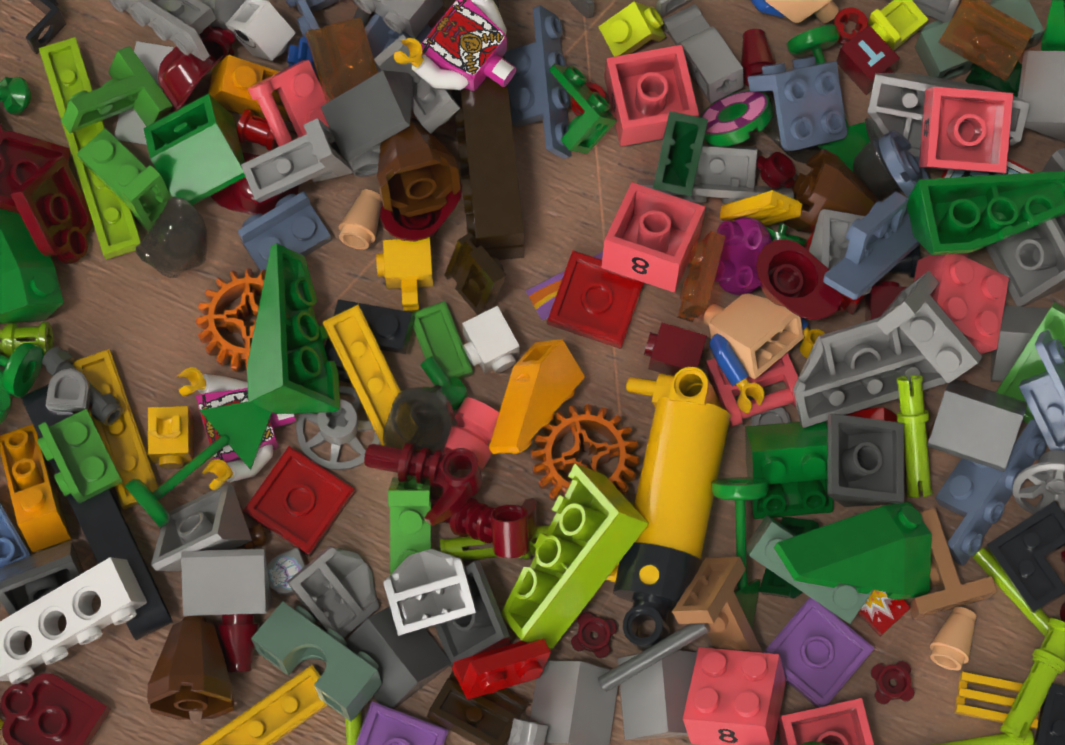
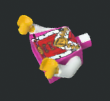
[394,0,517,91]
[177,367,296,490]

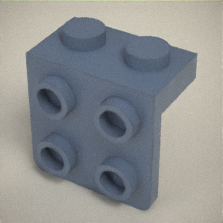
[748,56,847,151]

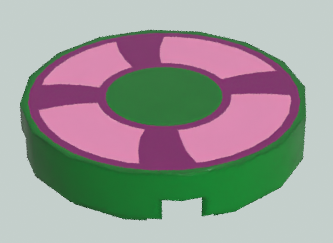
[699,90,774,147]

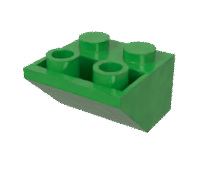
[143,94,246,210]
[745,421,833,519]

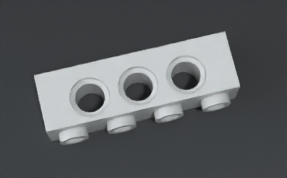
[0,557,147,684]

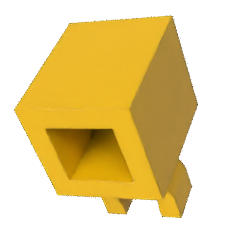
[376,237,433,313]
[148,406,194,469]

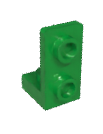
[549,64,617,154]

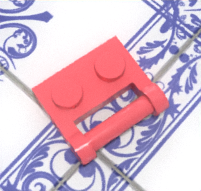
[248,59,330,148]
[706,352,798,427]

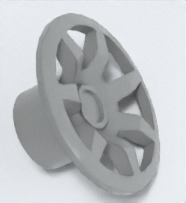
[296,386,380,470]
[1012,450,1065,515]

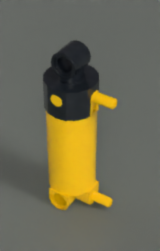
[606,367,731,651]

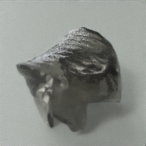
[136,197,207,278]

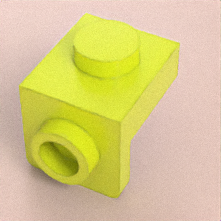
[868,0,929,51]
[598,1,666,57]

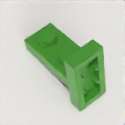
[61,46,172,133]
[76,128,176,231]
[388,477,432,575]

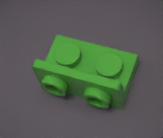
[37,409,123,504]

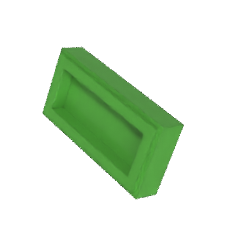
[413,301,473,380]

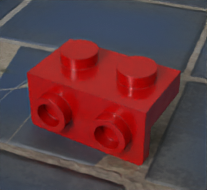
[452,639,551,700]

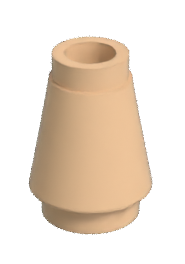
[339,189,382,250]
[930,607,977,670]

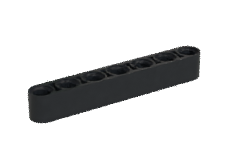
[21,384,173,640]

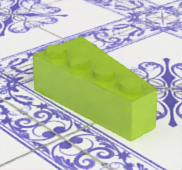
[501,463,649,649]

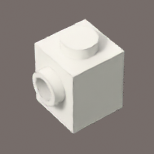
[462,306,520,374]

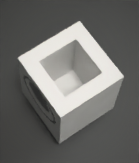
[225,0,296,61]

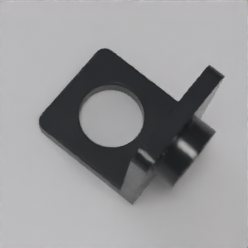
[26,0,66,54]

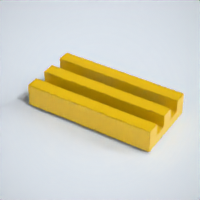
[720,190,802,226]
[954,672,1040,730]

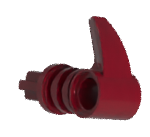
[364,442,483,526]
[431,496,537,558]

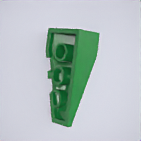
[907,171,1065,255]
[0,209,64,324]
[247,243,340,414]
[773,502,932,600]

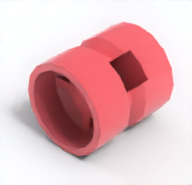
[437,397,499,472]

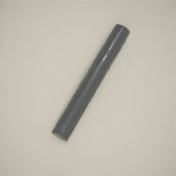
[598,623,710,692]

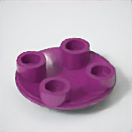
[708,217,772,295]

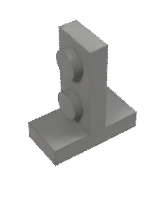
[374,34,460,134]
[241,118,352,203]
[876,271,982,384]

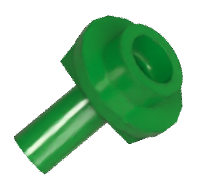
[0,77,31,115]
[420,356,468,412]

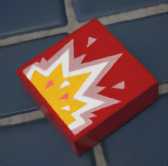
[858,590,911,637]

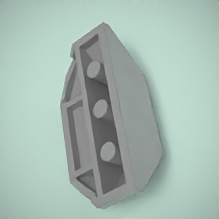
[867,73,1030,157]
[793,317,954,428]

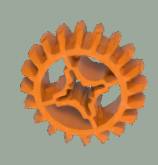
[196,267,266,372]
[531,404,639,501]

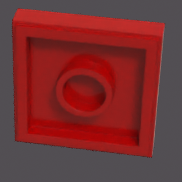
[547,250,644,349]
[243,446,356,557]

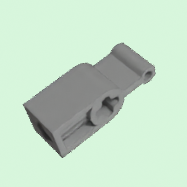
[662,4,744,103]

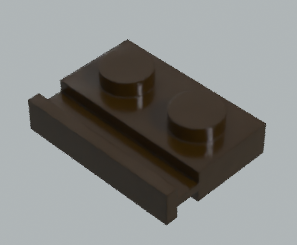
[444,232,506,315]
[427,671,528,745]

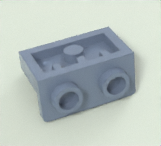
[238,191,332,272]

